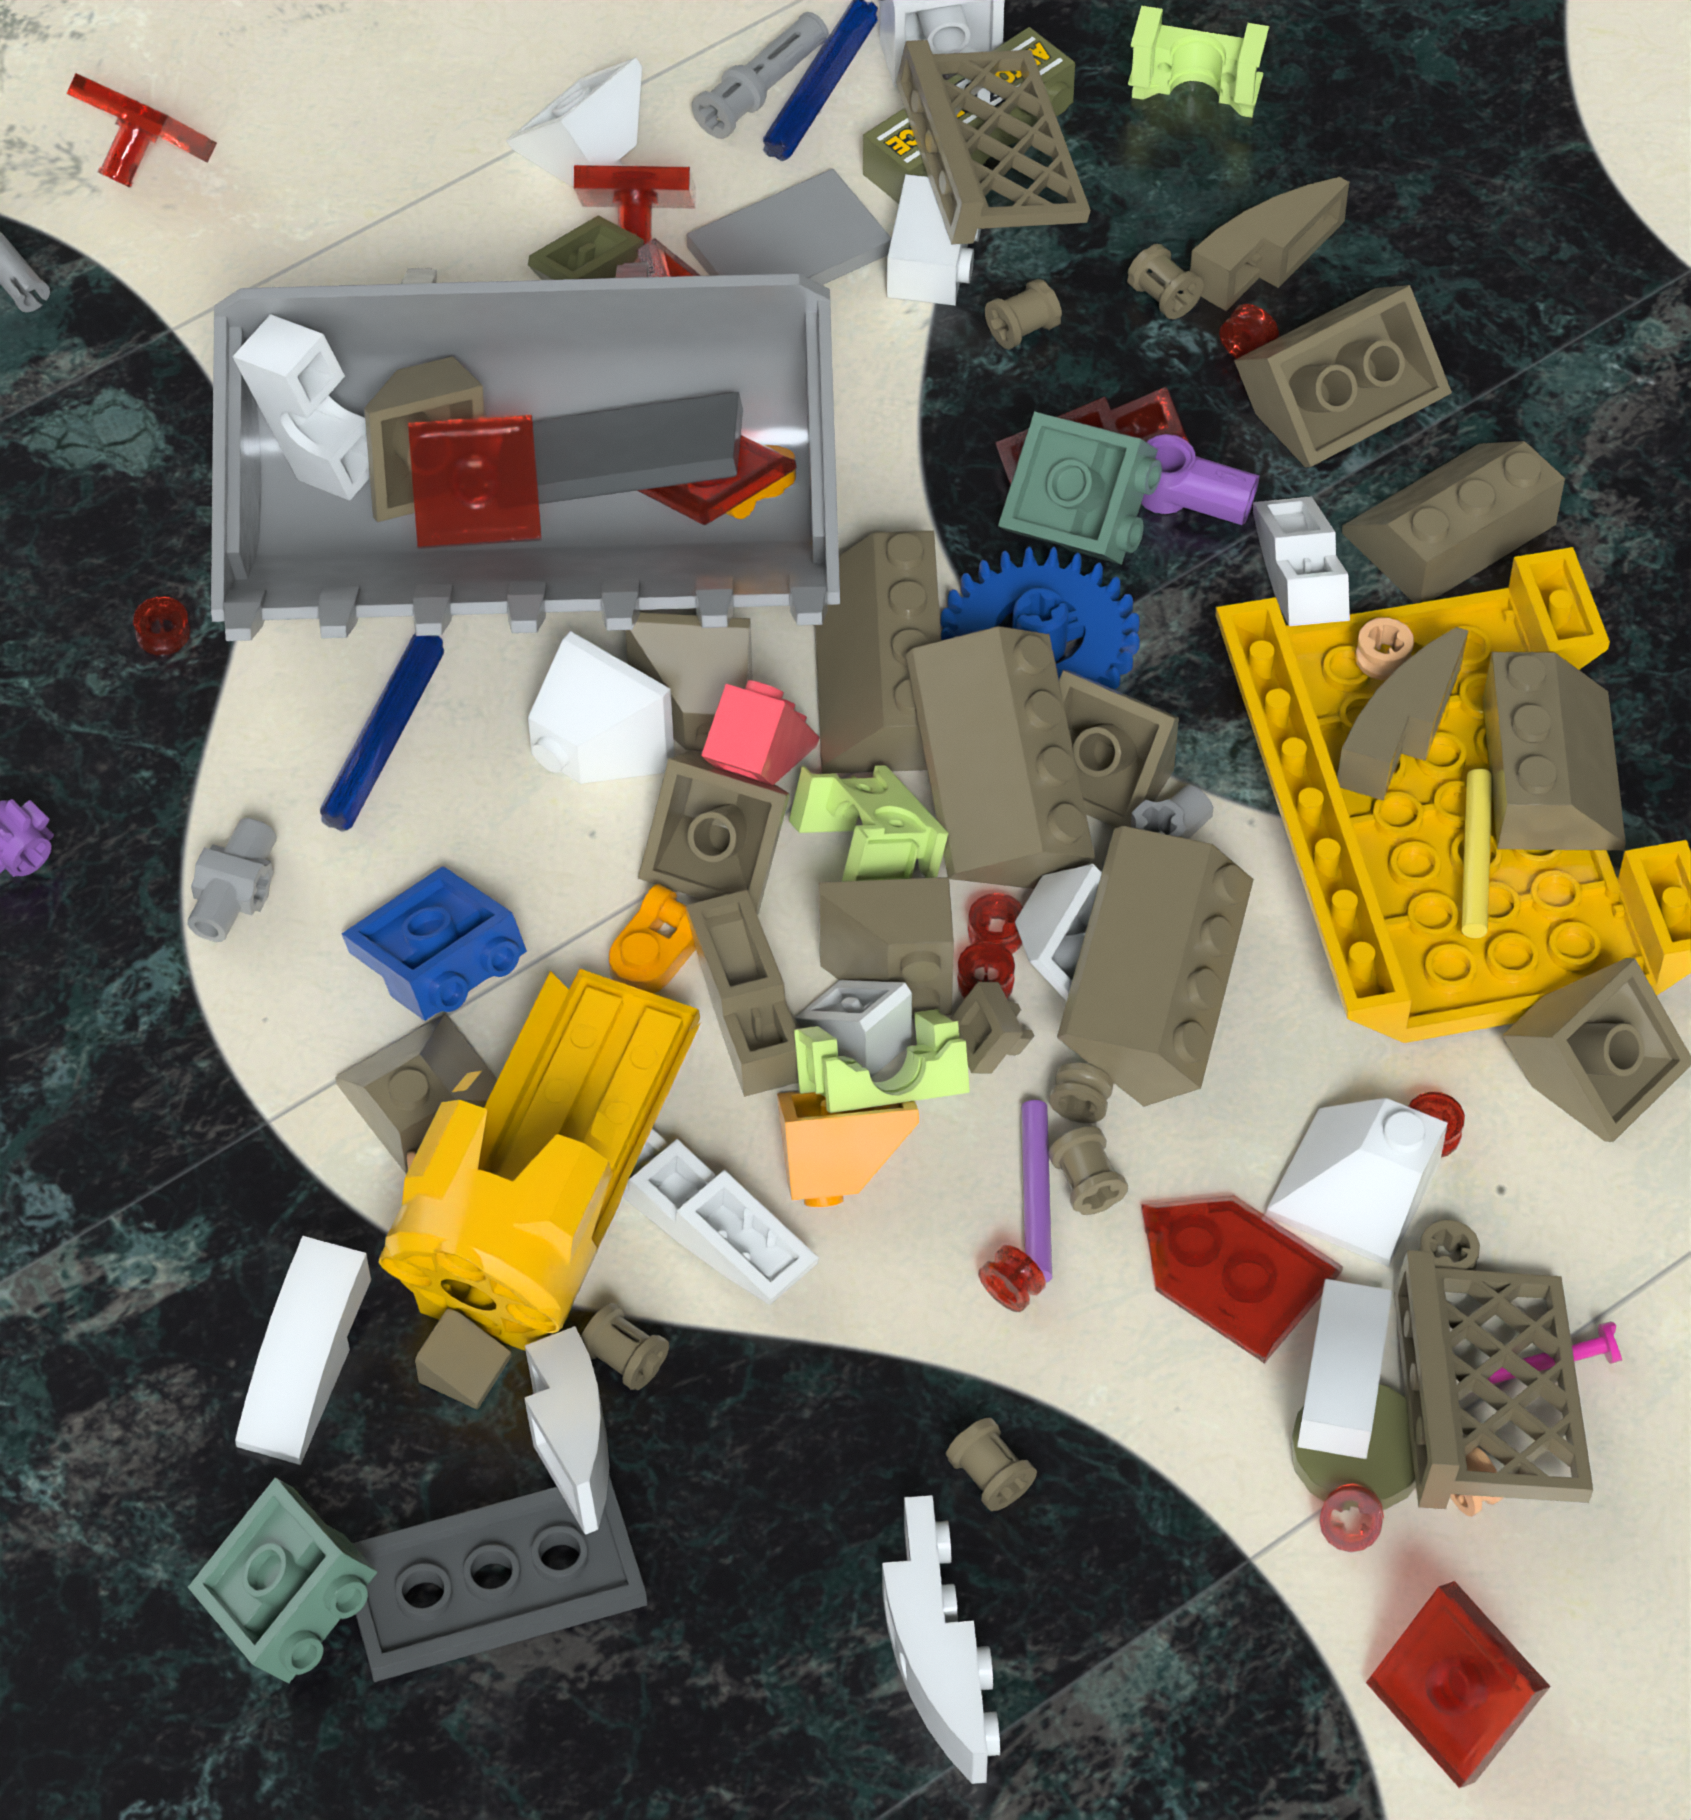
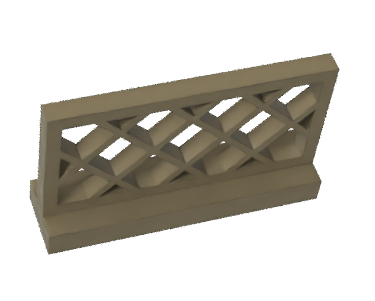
[896,40,1091,245]
[1394,1250,1593,1509]

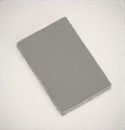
[687,169,892,285]

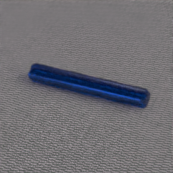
[763,0,878,161]
[320,632,444,832]

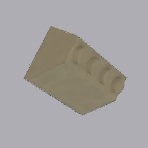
[815,530,941,774]
[906,627,1095,889]
[1057,826,1254,1107]

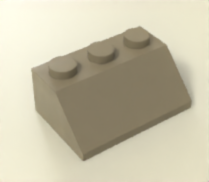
[1234,285,1452,467]
[1342,441,1565,604]
[1482,652,1626,851]

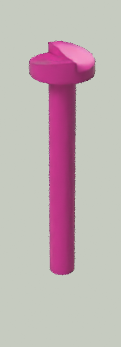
[1487,1321,1623,1384]

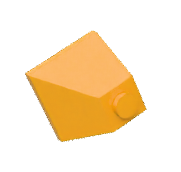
[777,1091,919,1207]

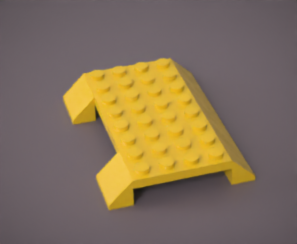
[1216,547,1691,1043]

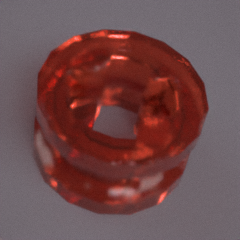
[1219,304,1279,359]
[133,597,190,655]
[968,893,1023,958]
[957,941,1015,999]
[1408,1092,1465,1158]
[978,1245,1046,1312]
[1319,1483,1384,1552]

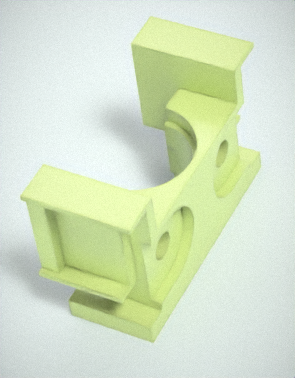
[1128,6,1269,117]
[789,765,948,881]
[794,1009,970,1113]

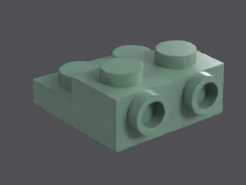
[998,412,1162,565]
[188,1478,378,1683]

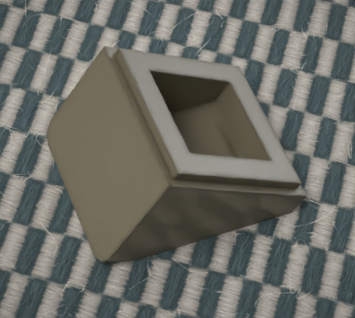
[415,1308,512,1410]

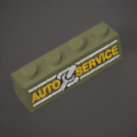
[863,27,1075,204]

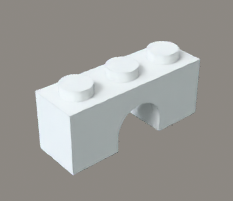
[232,314,370,501]

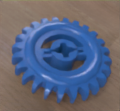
[940,546,1140,690]

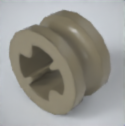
[1049,1063,1114,1123]
[1418,1220,1480,1270]

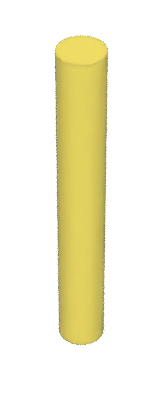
[1462,769,1492,938]

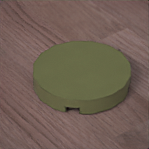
[1291,1384,1416,1512]

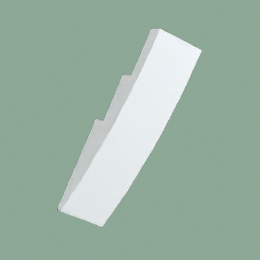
[622,1129,819,1305]

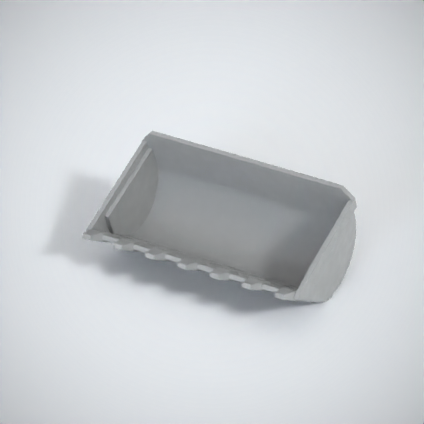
[211,262,840,641]

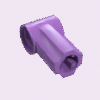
[1141,434,1260,525]

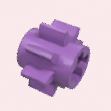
[0,799,54,877]

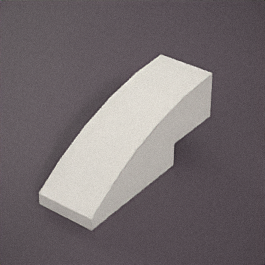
[1253,496,1350,627]
[235,1236,371,1465]
[1297,1279,1392,1459]
[524,1326,609,1535]

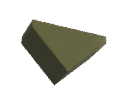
[528,215,644,280]

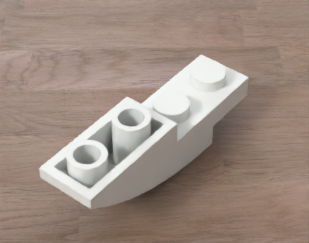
[882,1495,1000,1784]

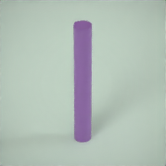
[1021,1100,1052,1284]

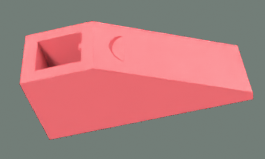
[701,680,820,786]

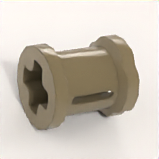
[1127,244,1204,319]
[985,278,1062,350]
[1048,1126,1128,1215]
[581,1303,669,1390]
[946,1418,1037,1511]

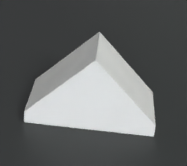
[795,980,912,1078]

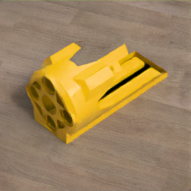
[379,968,701,1351]

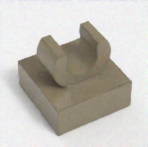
[950,982,1035,1074]

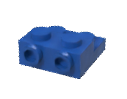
[341,866,527,1021]

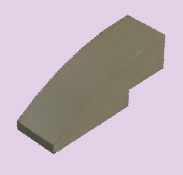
[1190,177,1349,311]
[1337,627,1468,801]
[686,890,798,1097]

